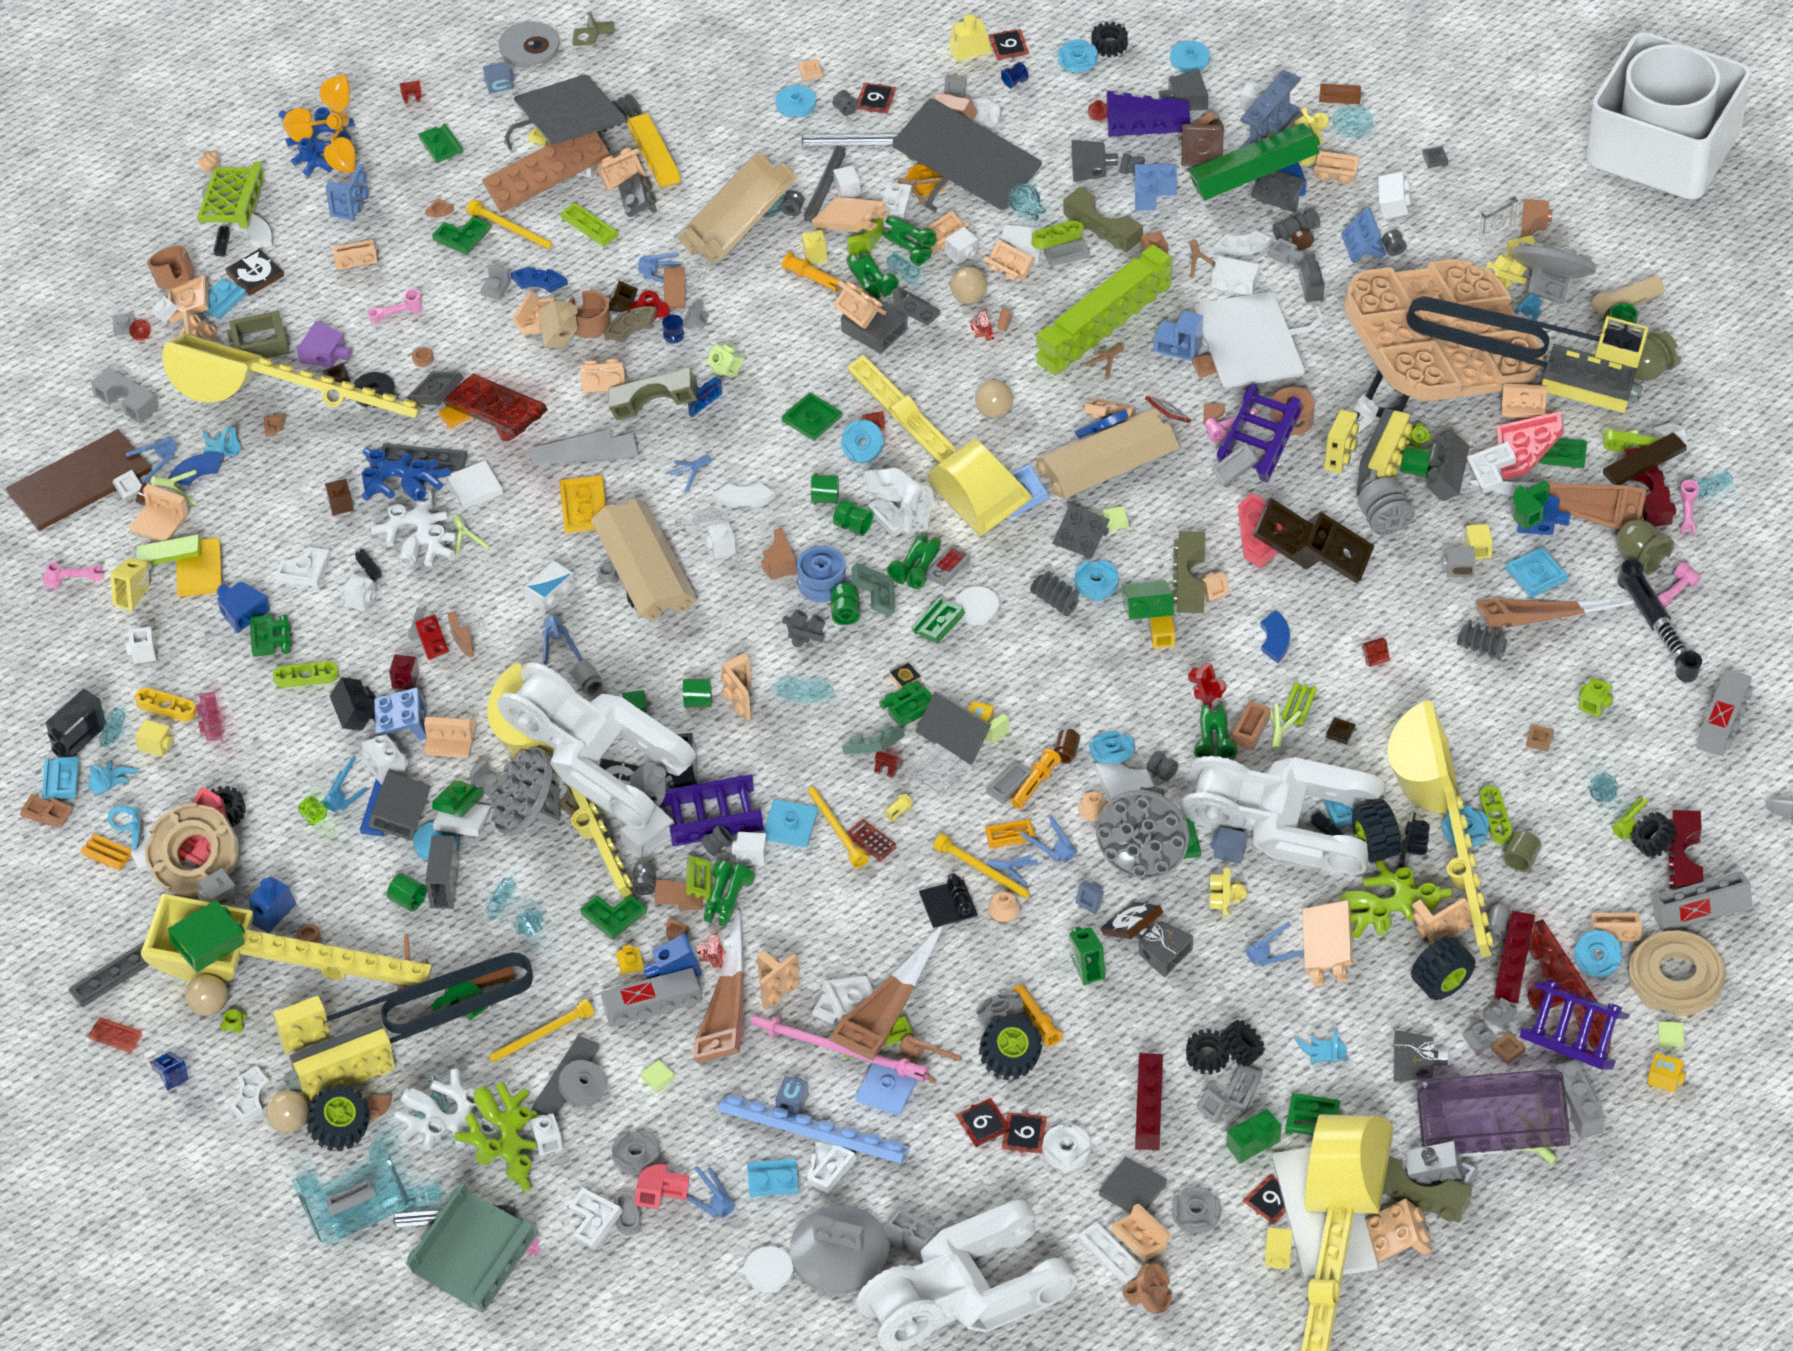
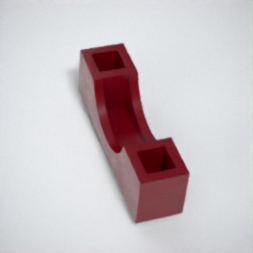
[1623,447,1676,527]
[1667,810,1704,890]
[1495,911,1536,1003]
[1135,1053,1163,1150]

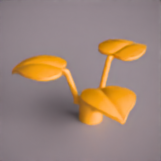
[282,74,356,172]

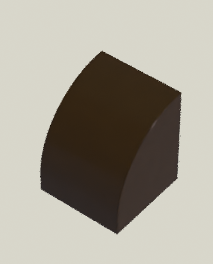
[608,280,638,312]

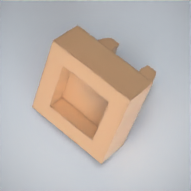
[1202,571,1229,601]

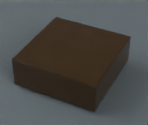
[322,364,350,383]
[1326,717,1356,745]

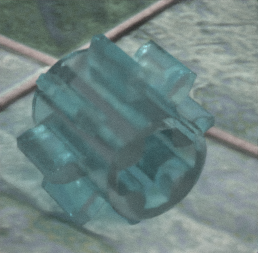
[1589,774,1618,802]
[514,908,545,938]

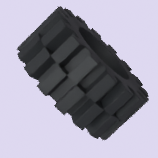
[1091,22,1128,58]
[210,786,246,827]
[1631,812,1677,858]
[1219,1020,1265,1067]
[1186,1029,1229,1075]

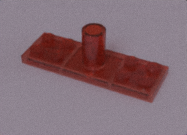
[443,373,548,441]
[1527,919,1612,1053]

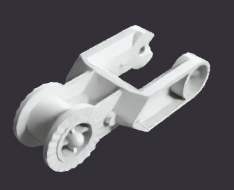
[497,662,696,829]
[1180,756,1386,875]
[856,1200,1077,1351]

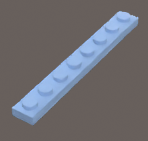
[718,1094,910,1164]

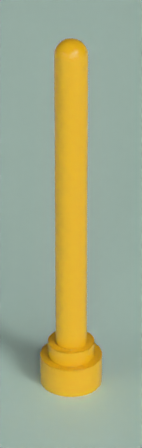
[466,199,552,249]
[808,786,869,869]
[933,833,1030,898]
[489,998,595,1062]

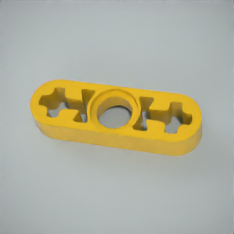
[135,688,197,722]

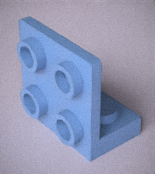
[325,163,370,220]
[374,688,427,740]

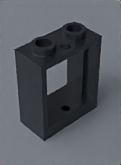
[45,688,107,757]

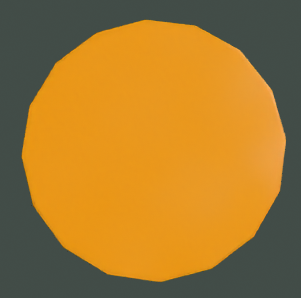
[905,164,946,196]

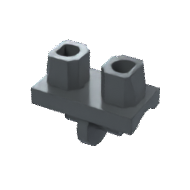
[782,609,826,647]

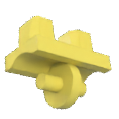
[1294,107,1329,144]
[1486,254,1527,289]
[1209,868,1247,915]

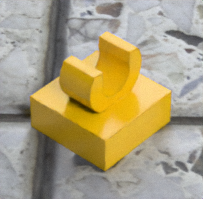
[615,944,644,975]

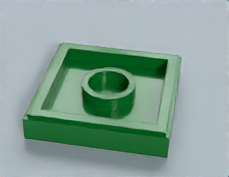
[781,392,842,441]

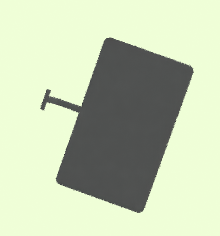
[504,75,626,150]
[892,98,1042,212]

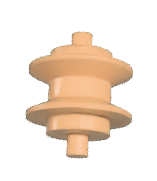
[198,151,221,173]

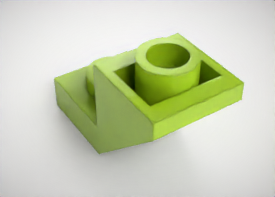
[847,218,884,256]

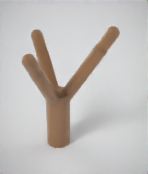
[897,177,942,206]
[1189,239,1216,278]
[1085,343,1124,380]

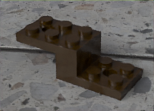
[1252,498,1374,583]

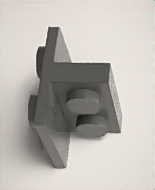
[1251,171,1305,212]

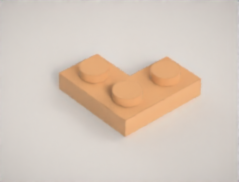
[1084,398,1136,418]

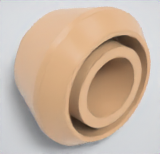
[1078,791,1108,821]
[988,891,1020,922]

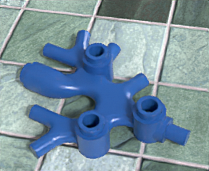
[278,107,355,176]
[361,447,451,501]

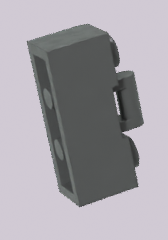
[1427,431,1470,501]

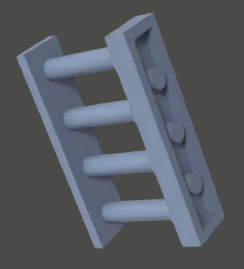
[1239,70,1301,149]

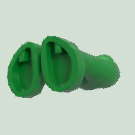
[882,216,936,266]
[846,251,899,299]
[887,533,941,589]
[1194,704,1238,760]
[704,861,755,926]

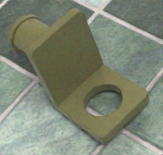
[572,12,614,46]

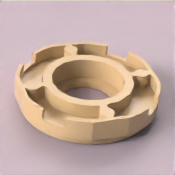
[145,803,239,897]
[1628,930,1726,1016]

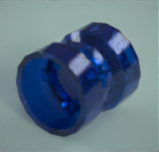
[1001,62,1029,89]
[662,314,684,344]

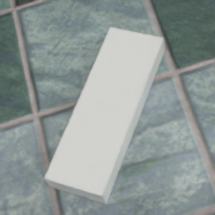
[1078,1221,1142,1286]

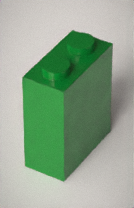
[1122,580,1174,620]
[168,900,245,973]

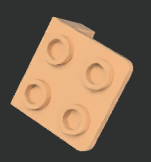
[130,484,189,542]
[721,653,752,721]
[1412,898,1473,944]
[1366,1199,1432,1262]

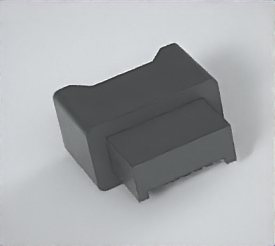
[1299,254,1325,302]

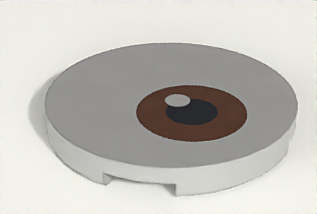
[498,22,559,68]

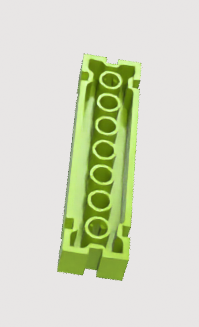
[1036,244,1172,376]

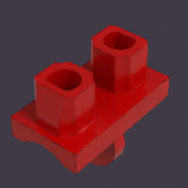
[413,614,449,660]
[1188,663,1227,709]

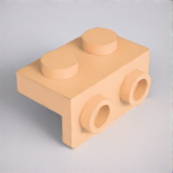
[1313,151,1360,184]
[926,211,970,253]
[332,240,378,270]
[983,240,1035,281]
[513,291,557,335]
[1501,383,1547,419]
[1591,913,1642,942]
[1111,1204,1171,1262]

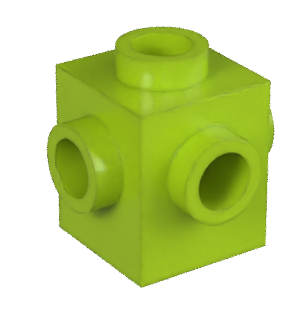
[1578,677,1614,718]

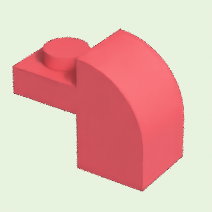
[635,1164,690,1209]

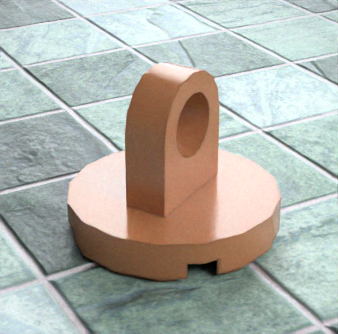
[1122,1263,1172,1314]

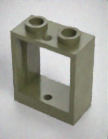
[227,311,289,358]

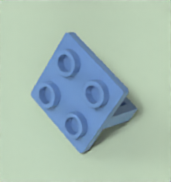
[1341,207,1386,263]

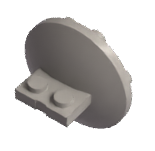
[1511,242,1597,304]
[490,747,560,836]
[1096,790,1190,878]
[790,1205,889,1294]

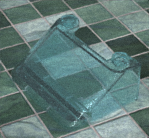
[291,1137,408,1244]

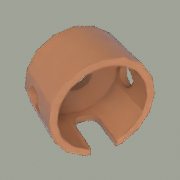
[147,245,196,289]
[568,290,611,338]
[1270,387,1315,435]

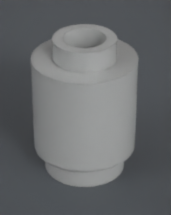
[571,661,602,694]
[1486,904,1511,941]

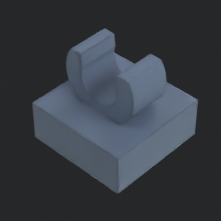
[1075,881,1104,914]

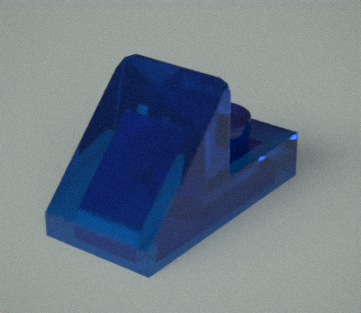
[688,377,722,418]
[149,1051,188,1091]

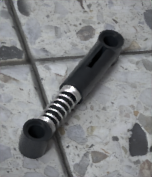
[1617,559,1702,682]

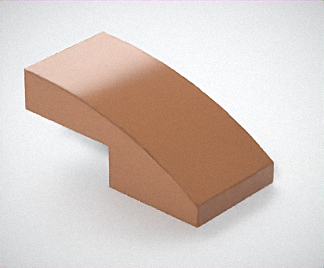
[664,267,685,309]
[447,611,473,657]
[20,794,73,827]
[654,880,703,910]

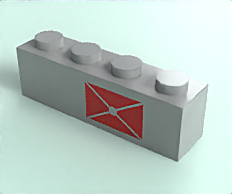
[1697,669,1754,756]
[1652,872,1753,931]
[601,967,702,1027]

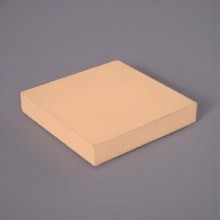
[167,275,209,323]

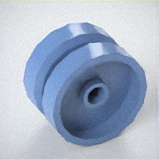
[797,546,847,602]

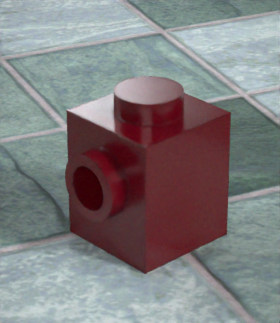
[389,654,419,690]

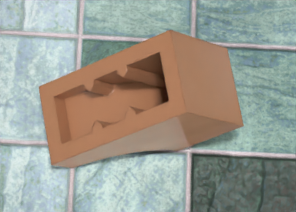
[1521,199,1553,238]
[761,528,796,580]

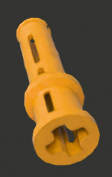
[781,252,842,293]
[1010,748,1061,809]
[1012,984,1063,1047]

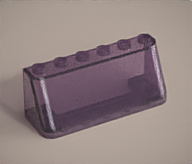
[1416,1069,1570,1155]

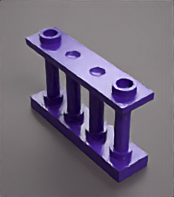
[1217,383,1303,483]
[662,774,763,847]
[1519,979,1630,1070]

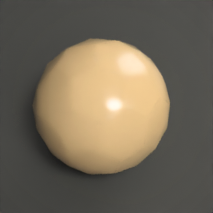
[950,267,988,305]
[975,380,1013,418]
[185,974,228,1016]
[266,1090,309,1133]

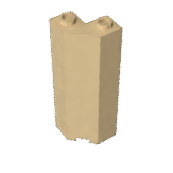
[676,152,797,263]
[1035,408,1179,498]
[591,498,698,621]

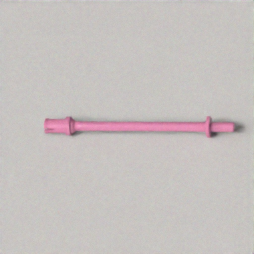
[750,1016,929,1082]

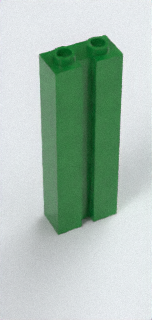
[1188,123,1320,201]

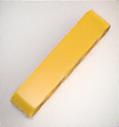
[627,113,681,189]

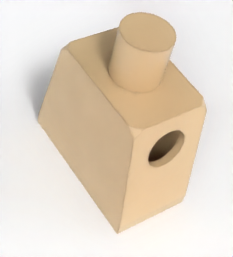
[538,301,578,348]

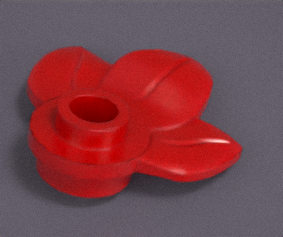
[628,290,670,323]

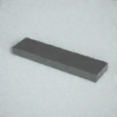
[381,444,468,471]
[68,941,149,1008]
[532,1036,600,1118]

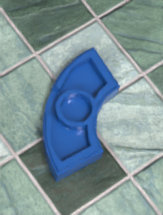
[510,267,568,293]
[1074,410,1129,438]
[168,452,224,486]
[1260,610,1290,663]

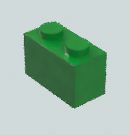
[1226,1108,1282,1163]

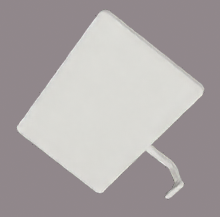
[1193,291,1323,388]

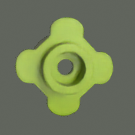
[1408,423,1432,448]
[220,1009,246,1033]

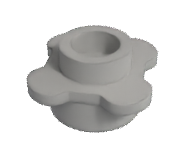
[596,563,618,584]

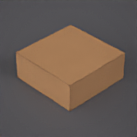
[1526,725,1554,752]
[1491,1032,1526,1065]

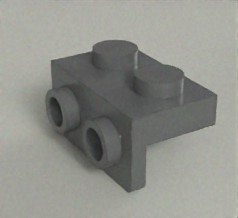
[618,173,657,217]
[892,286,940,326]

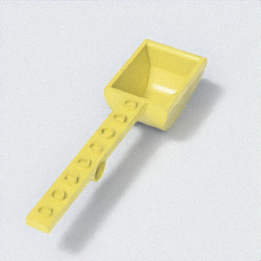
[162,333,421,418]
[847,355,1033,537]
[487,663,633,899]
[1388,700,1494,958]
[141,894,432,986]
[1301,1114,1394,1351]

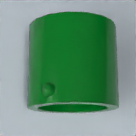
[1401,445,1431,478]
[811,473,839,505]
[683,678,712,708]
[386,873,427,912]

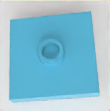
[1505,547,1568,598]
[763,799,819,848]

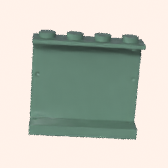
[406,1183,539,1313]

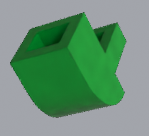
[1512,480,1550,530]
[431,981,488,1021]

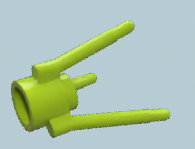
[1612,797,1650,841]

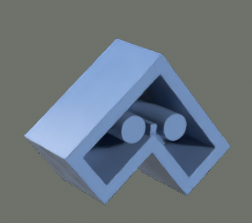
[1135,164,1177,210]
[1154,311,1203,361]

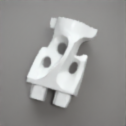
[863,468,938,535]

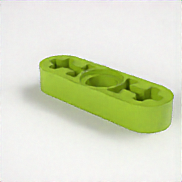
[1031,221,1084,249]
[1603,430,1659,453]
[273,661,339,688]
[1479,786,1512,845]

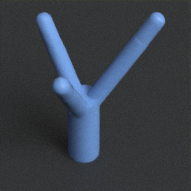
[669,455,712,491]
[987,854,1038,886]

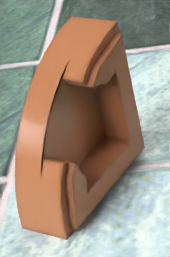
[1195,112,1220,125]
[425,198,454,217]
[997,309,1014,331]
[1203,404,1225,425]
[263,414,286,437]
[666,918,690,941]
[367,1095,392,1120]

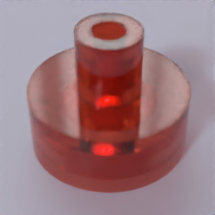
[1088,100,1106,121]
[129,318,152,341]

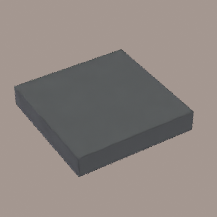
[407,371,464,405]
[1099,1156,1167,1213]

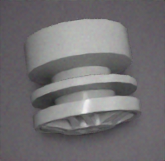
[1358,477,1415,536]

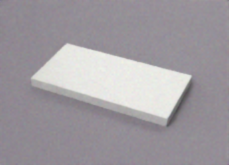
[1272,1147,1378,1281]

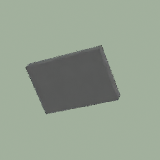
[915,692,992,765]

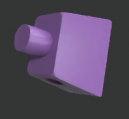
[297,321,352,367]

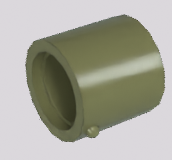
[1503,831,1542,872]

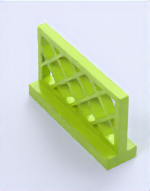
[197,162,265,228]

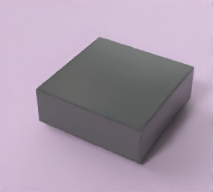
[1422,146,1448,168]

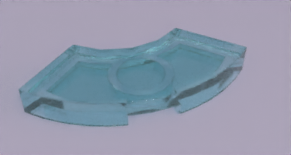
[771,675,835,703]

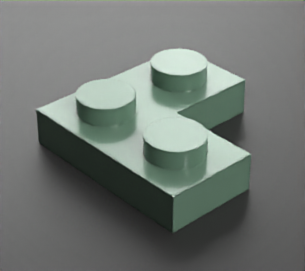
[851,563,895,616]
[842,726,905,755]

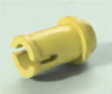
[884,794,913,822]

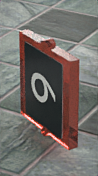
[988,29,1029,60]
[857,83,896,114]
[1145,396,1192,423]
[956,1098,1011,1148]
[1002,1112,1047,1154]
[1242,1174,1286,1225]

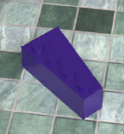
[1106,90,1190,137]

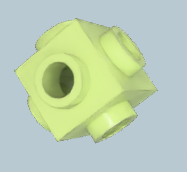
[706,343,745,377]

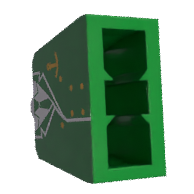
[1069,927,1106,985]

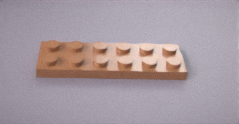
[482,132,610,213]

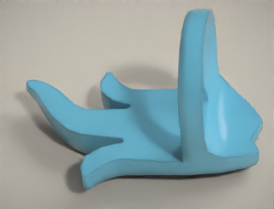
[202,426,241,456]
[88,760,139,795]
[107,805,142,851]
[1295,1029,1347,1065]

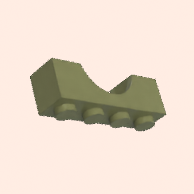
[1063,187,1143,253]
[609,368,697,420]
[1173,531,1205,613]
[1382,1156,1472,1223]

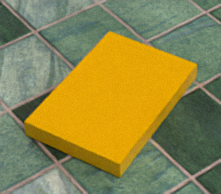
[559,475,606,533]
[176,538,222,597]

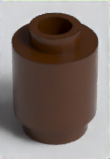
[1054,729,1080,764]

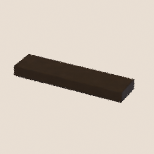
[1603,432,1687,485]

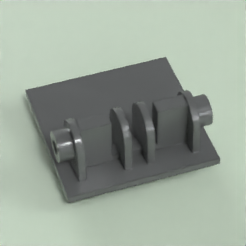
[1052,504,1110,559]

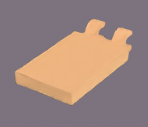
[812,197,890,232]
[1303,900,1353,987]

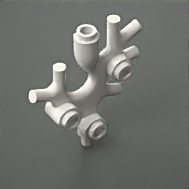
[370,482,456,567]
[393,1069,501,1150]

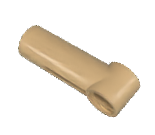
[1591,275,1664,321]

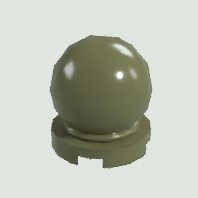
[1635,328,1681,381]
[1616,519,1674,575]

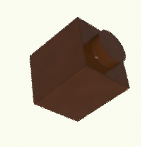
[325,479,354,516]

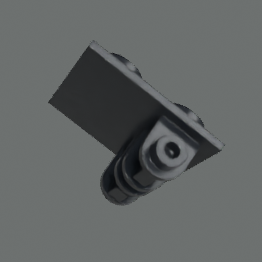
[1399,813,1430,868]
[919,873,978,928]

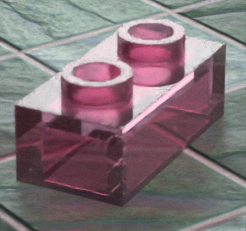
[196,691,223,742]

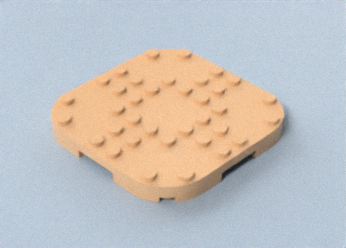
[1344,259,1543,402]

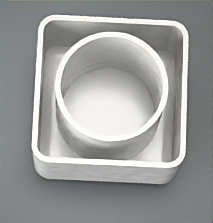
[1587,32,1750,200]

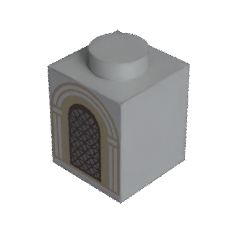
[1442,547,1475,577]

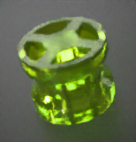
[298,796,327,825]

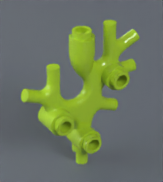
[1340,860,1453,939]
[454,1082,538,1193]

